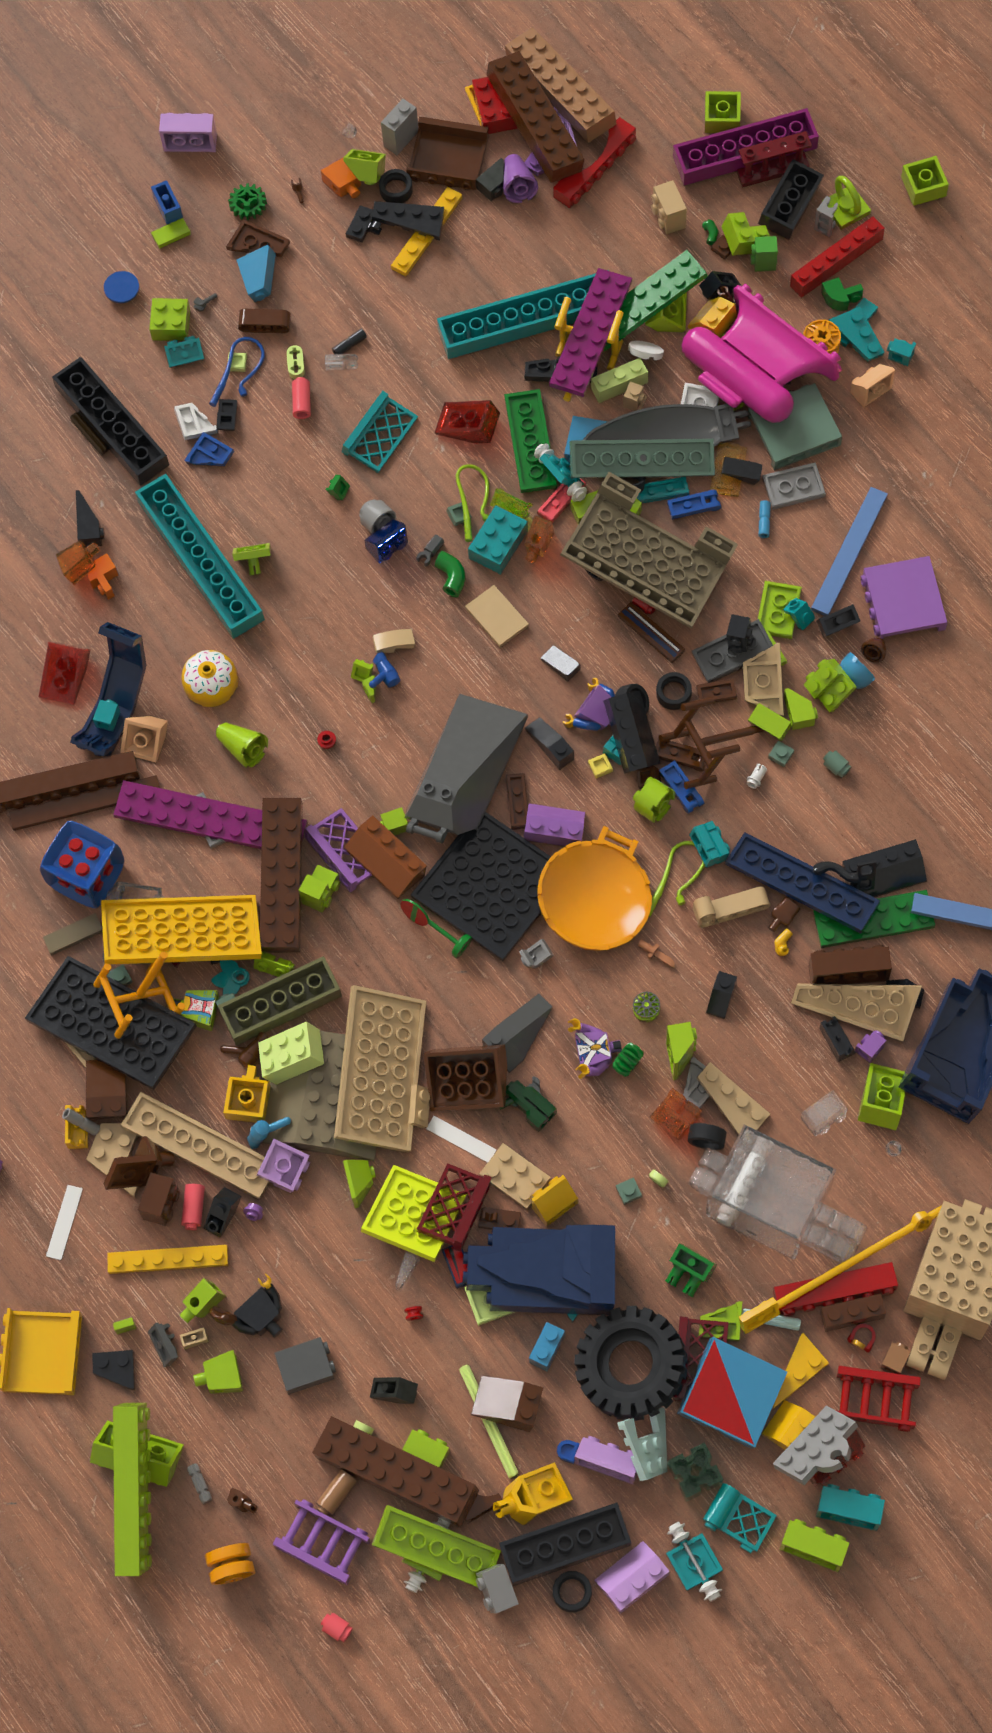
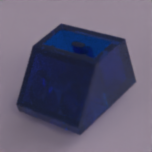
[364,519,408,563]

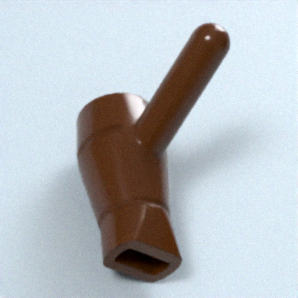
[220,1032,268,1068]

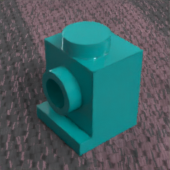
[887,338,916,366]

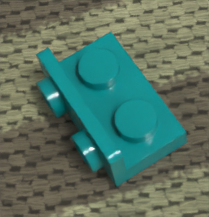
[164,336,204,368]

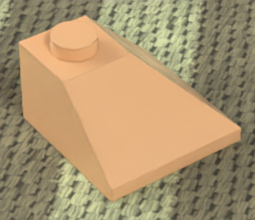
[120,716,168,763]

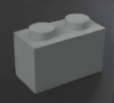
[476,1564,519,1614]

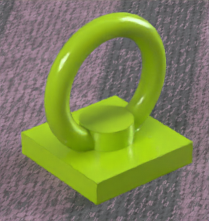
[822,175,871,230]

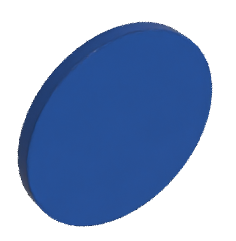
[104,271,139,303]

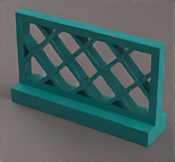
[342,390,418,473]

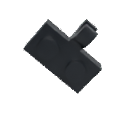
[345,205,382,242]

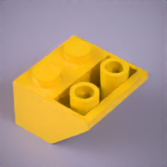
[531,1175,578,1227]

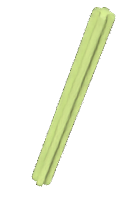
[459,1365,518,1478]

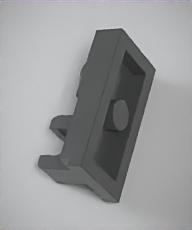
[148,1323,178,1367]

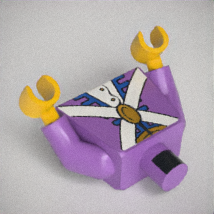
[568,1018,622,1079]

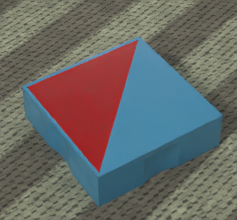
[677,1337,787,1449]

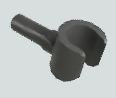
[194,293,218,311]

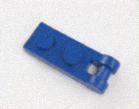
[667,490,721,520]
[659,761,705,814]

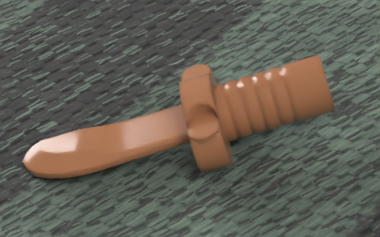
[638,939,675,967]

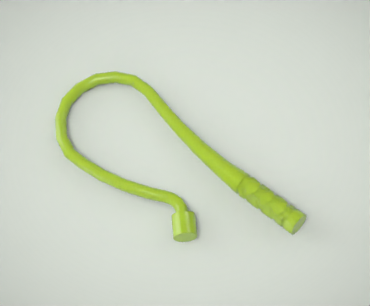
[456,464,489,542]
[649,841,705,917]

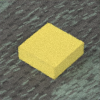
[588,753,613,779]

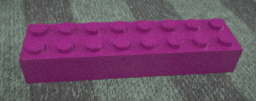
[673,108,819,186]

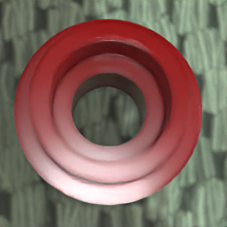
[317,731,336,749]

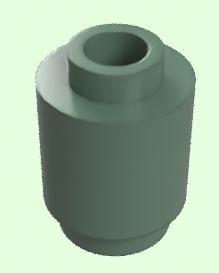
[823,750,852,778]

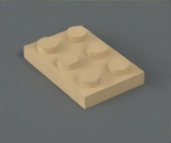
[479,1143,551,1210]

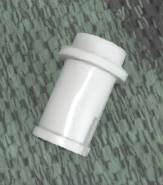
[747,764,767,789]

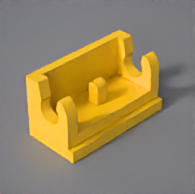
[65,1105,88,1149]

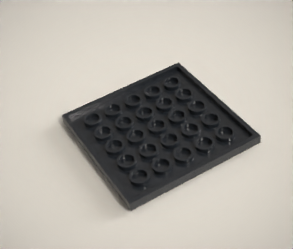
[411,812,551,961]

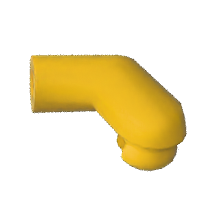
[774,928,793,956]

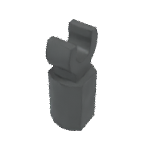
[416,534,445,567]

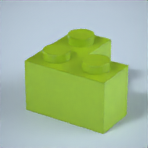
[721,212,770,256]
[298,865,341,913]

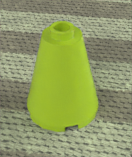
[216,722,268,768]

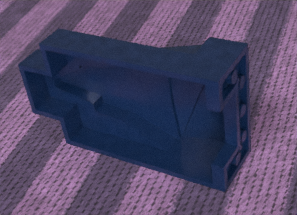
[898,968,992,1124]
[463,1224,615,1315]

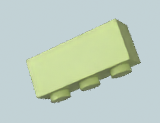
[591,358,648,403]

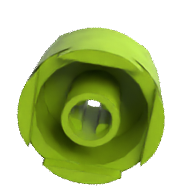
[633,777,675,823]

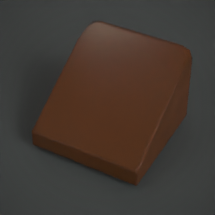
[637,766,661,789]

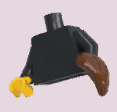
[209,1274,283,1338]

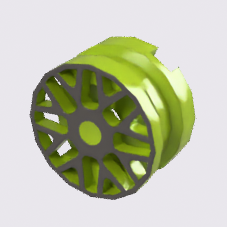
[633,991,660,1022]

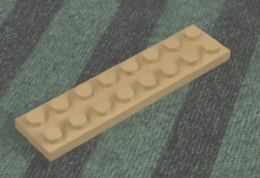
[121,1092,269,1200]

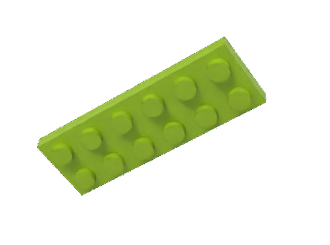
[372,1505,501,1588]

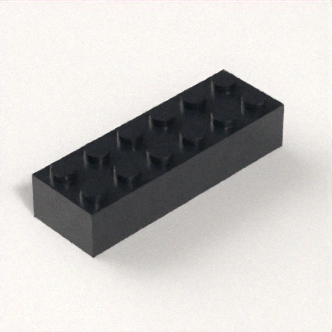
[499,1503,631,1586]

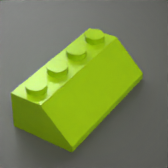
[90,1420,184,1487]

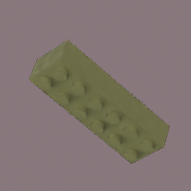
[218,956,342,1046]

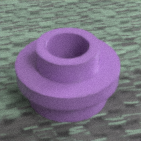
[243,1203,263,1221]

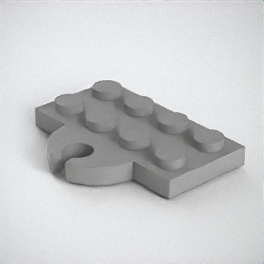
[773,1406,858,1485]

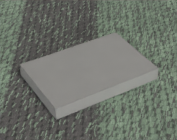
[762,462,826,510]

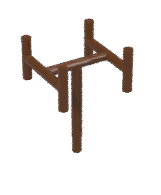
[658,697,764,789]

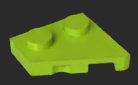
[699,1301,742,1342]

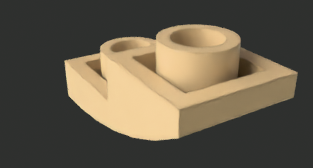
[372,629,415,653]

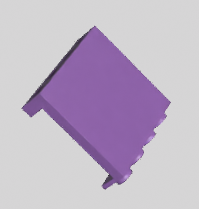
[860,556,947,639]

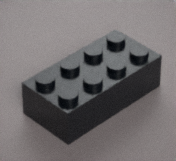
[758,159,824,240]

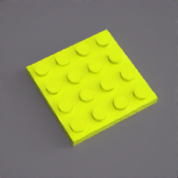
[361,1165,467,1262]

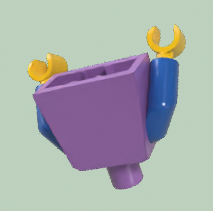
[563,678,615,731]

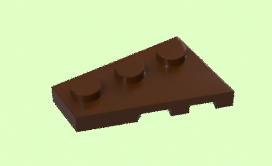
[226,219,290,257]

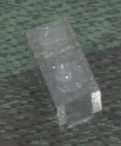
[801,1090,848,1136]

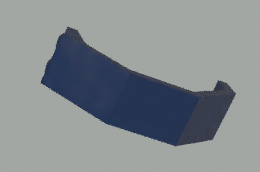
[70,622,147,757]

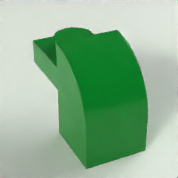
[821,277,864,311]

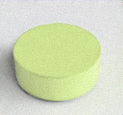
[649,1170,669,1187]
[353,1420,374,1435]

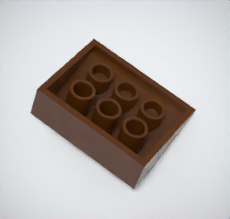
[423,1044,507,1112]

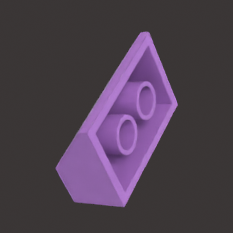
[524,803,585,846]

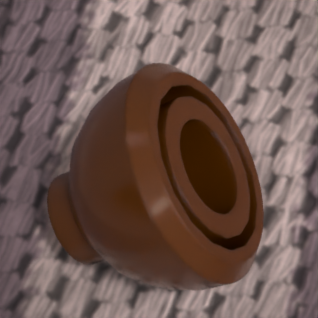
[861,638,887,663]

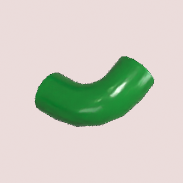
[435,551,466,598]

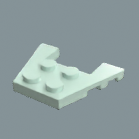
[617,1407,668,1481]

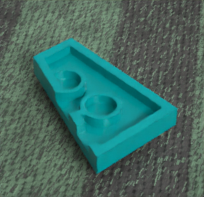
[828,306,885,362]

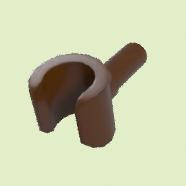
[291,178,304,203]

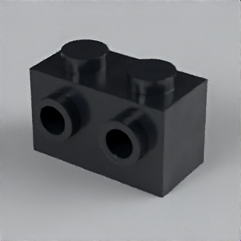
[726,614,753,653]

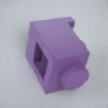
[855,1030,886,1063]

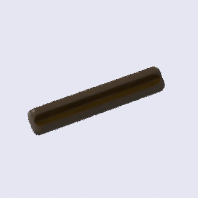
[70,412,108,455]

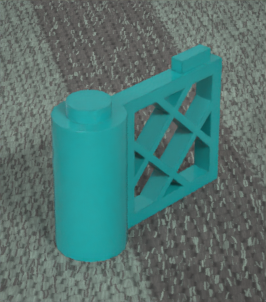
[703,1483,777,1553]

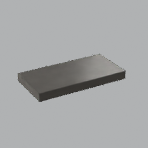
[692,619,773,683]

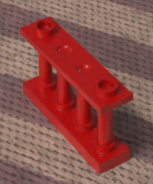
[836,1366,921,1432]

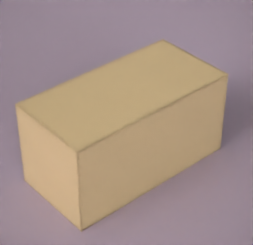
[180,1327,209,1349]

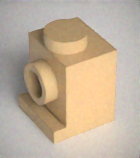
[623,382,647,411]

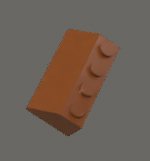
[344,815,427,899]

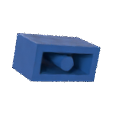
[151,180,183,225]

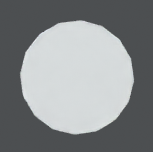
[628,341,664,360]

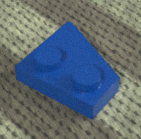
[184,432,234,466]

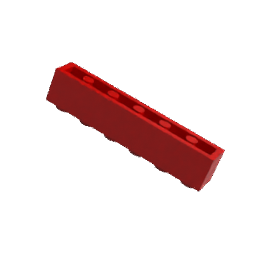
[790,216,885,298]
[773,1262,898,1316]

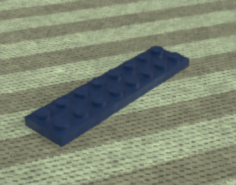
[725,832,880,934]

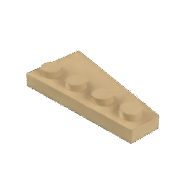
[697,1062,770,1144]

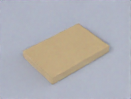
[465,585,529,648]

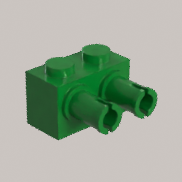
[665,1243,718,1297]

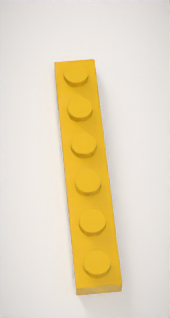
[391,187,463,277]
[107,1245,228,1274]

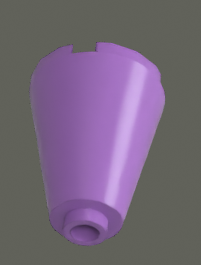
[503,154,538,203]

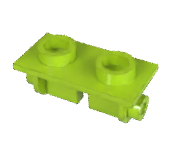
[254,951,295,977]

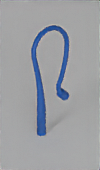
[209,337,265,407]

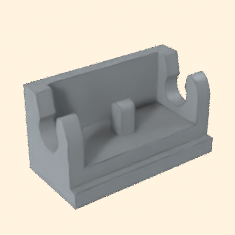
[814,196,838,237]

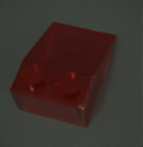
[435,400,500,444]
[39,642,91,705]

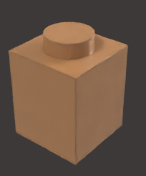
[880,1342,911,1374]

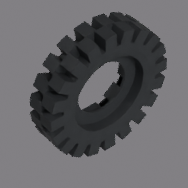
[574,1306,688,1421]

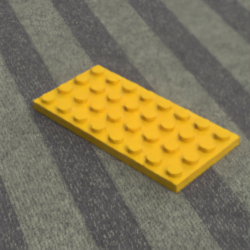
[101,895,262,965]

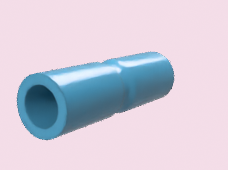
[758,500,771,538]

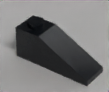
[76,490,105,548]
[525,717,574,770]

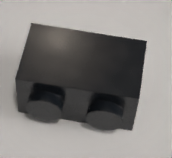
[816,604,861,638]

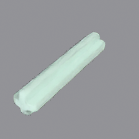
[741,1308,801,1331]

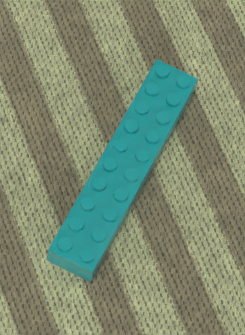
[437,270,609,359]
[135,474,265,639]

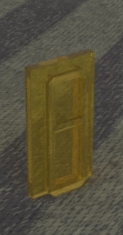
[710,443,747,497]

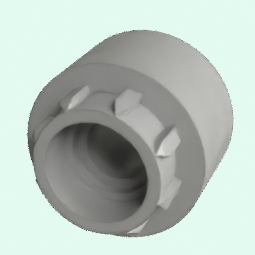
[359,499,396,536]

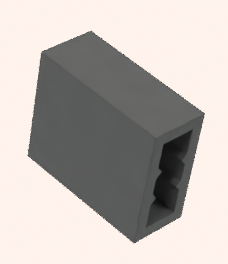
[274,1337,336,1395]

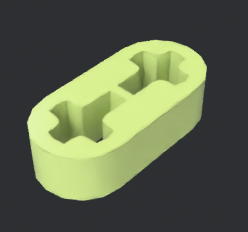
[287,345,305,379]

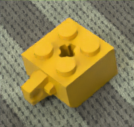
[223,1065,271,1123]

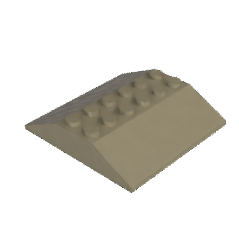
[261,1030,377,1161]

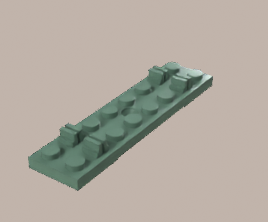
[569,439,715,478]

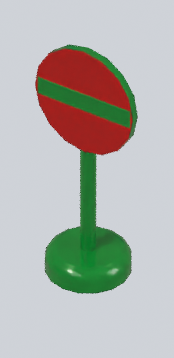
[400,899,473,959]

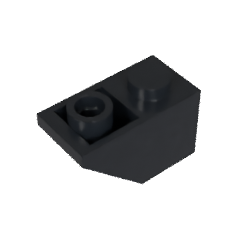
[203,1187,241,1237]

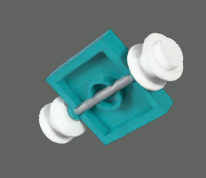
[534,444,587,501]
[666,1522,723,1602]

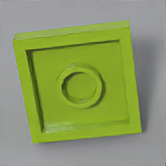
[233,543,271,575]

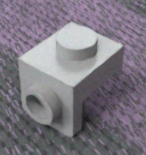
[519,939,554,969]

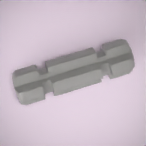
[187,1464,212,1504]

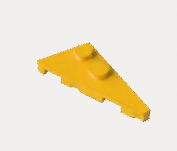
[773,1333,829,1409]

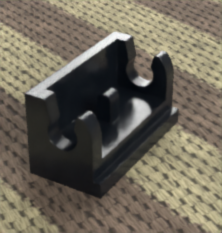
[819,1016,856,1062]

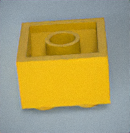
[688,297,737,338]
[762,1400,815,1450]

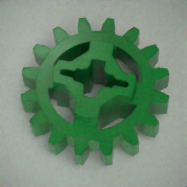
[228,183,267,220]

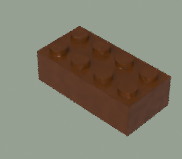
[808,945,892,984]

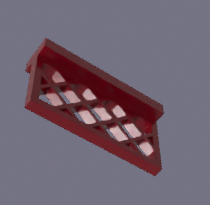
[417,1163,492,1252]
[673,1316,728,1402]

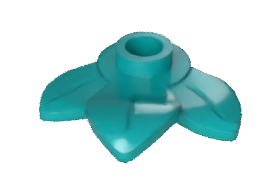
[211,960,250,995]

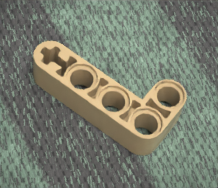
[693,887,770,928]

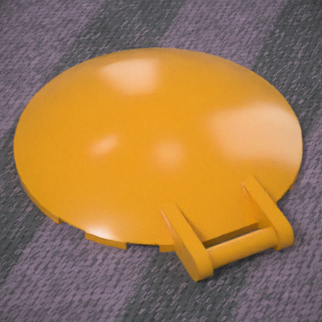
[537,826,652,951]

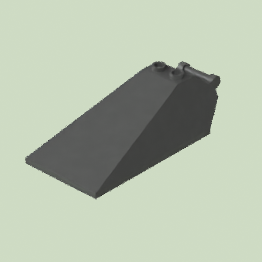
[404,694,528,843]

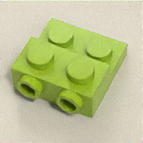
[804,659,857,712]

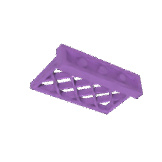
[304,808,372,892]

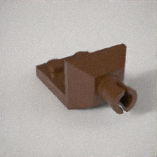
[103,1136,175,1190]

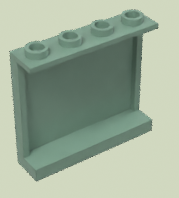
[748,383,842,471]

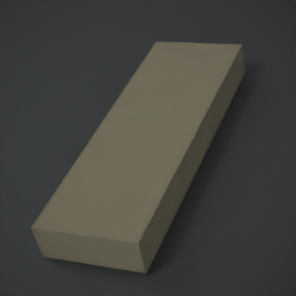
[43,913,102,955]

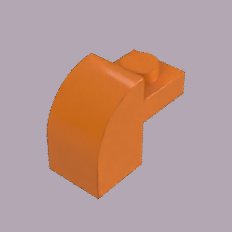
[88,553,118,600]

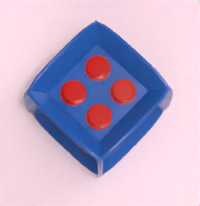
[40,821,125,909]

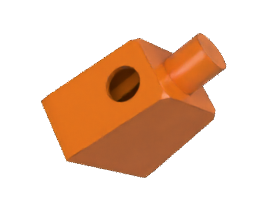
[321,157,361,198]

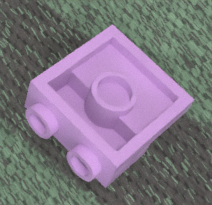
[257,1139,310,1193]

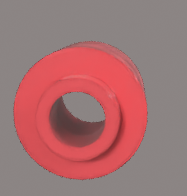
[321,1613,353,1642]

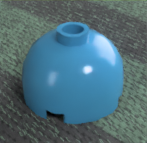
[840,652,875,689]

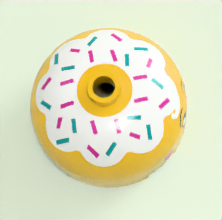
[181,650,239,707]

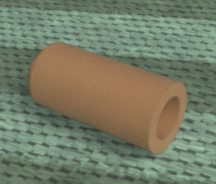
[316,1469,357,1515]

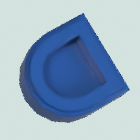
[557,1440,580,1464]

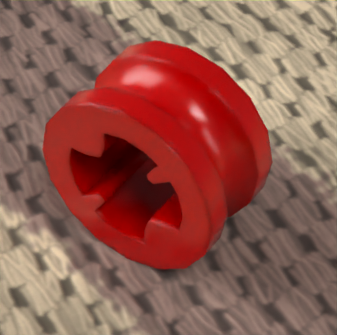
[404,1306,424,1321]

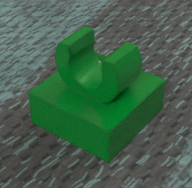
[325,475,350,501]

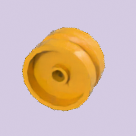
[205,1543,256,1585]

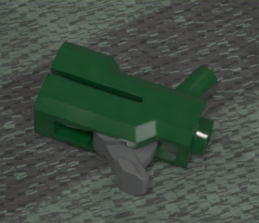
[499,1076,557,1132]

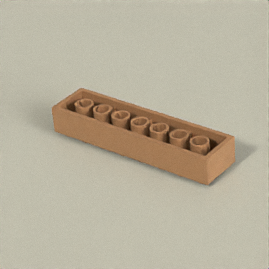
[505,27,616,143]

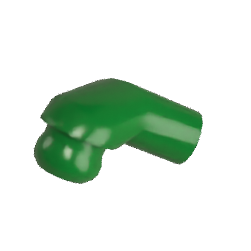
[702,219,719,246]

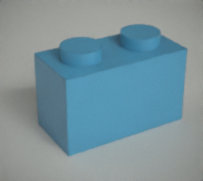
[529,1322,565,1372]

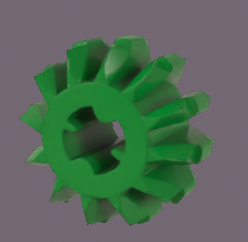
[612,1042,644,1077]

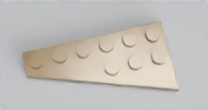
[791,983,922,1041]

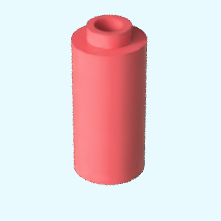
[292,377,311,419]
[181,1184,205,1230]

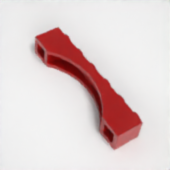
[553,117,636,209]

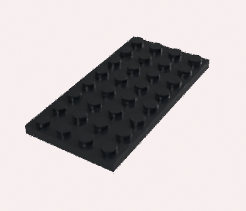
[25,956,197,1090]

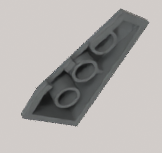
[482,994,553,1073]

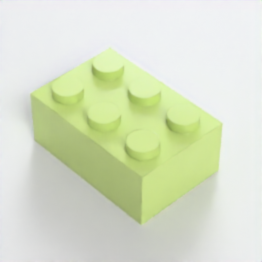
[258,1022,324,1085]

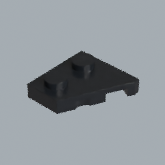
[92,1350,135,1390]

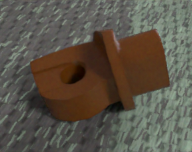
[227,1488,258,1514]

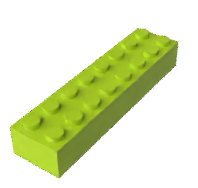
[113,1403,152,1576]

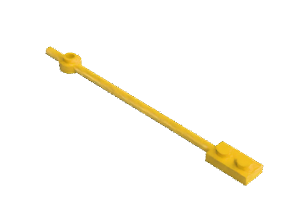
[739,1205,942,1334]

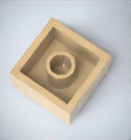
[651,180,687,235]

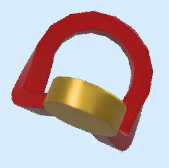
[847,1323,876,1352]

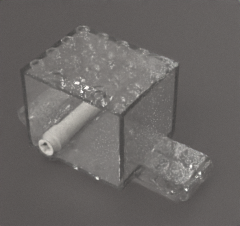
[688,1124,867,1262]

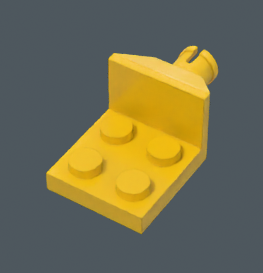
[493,1462,573,1525]

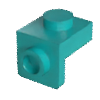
[783,598,816,630]

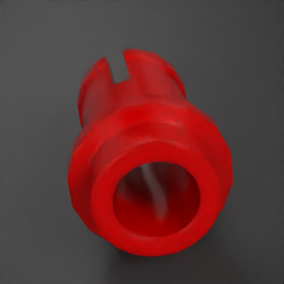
[632,597,655,615]

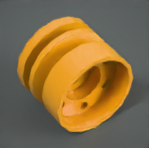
[803,319,841,354]

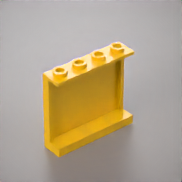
[0,1308,83,1395]

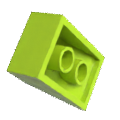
[857,1063,906,1130]

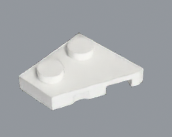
[174,403,218,440]

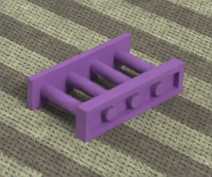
[273,1499,370,1585]

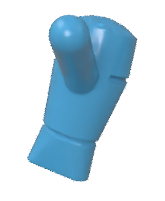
[247,1117,291,1149]

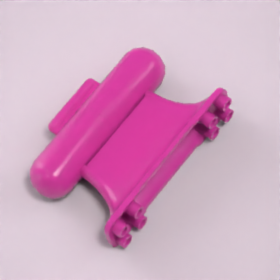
[681,284,842,423]

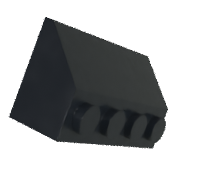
[603,690,660,774]
[842,839,927,897]

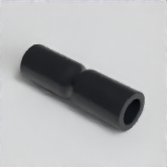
[332,329,367,357]

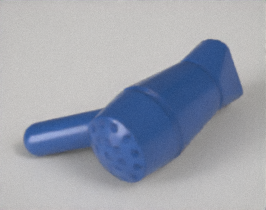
[369,652,401,688]

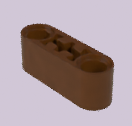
[238,308,291,333]

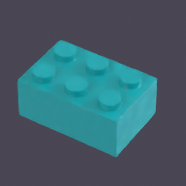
[468,505,528,575]
[816,1484,885,1531]

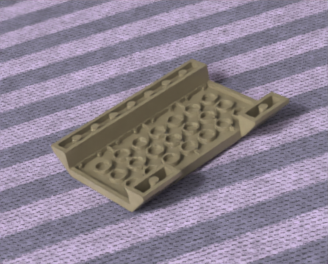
[560,472,738,628]

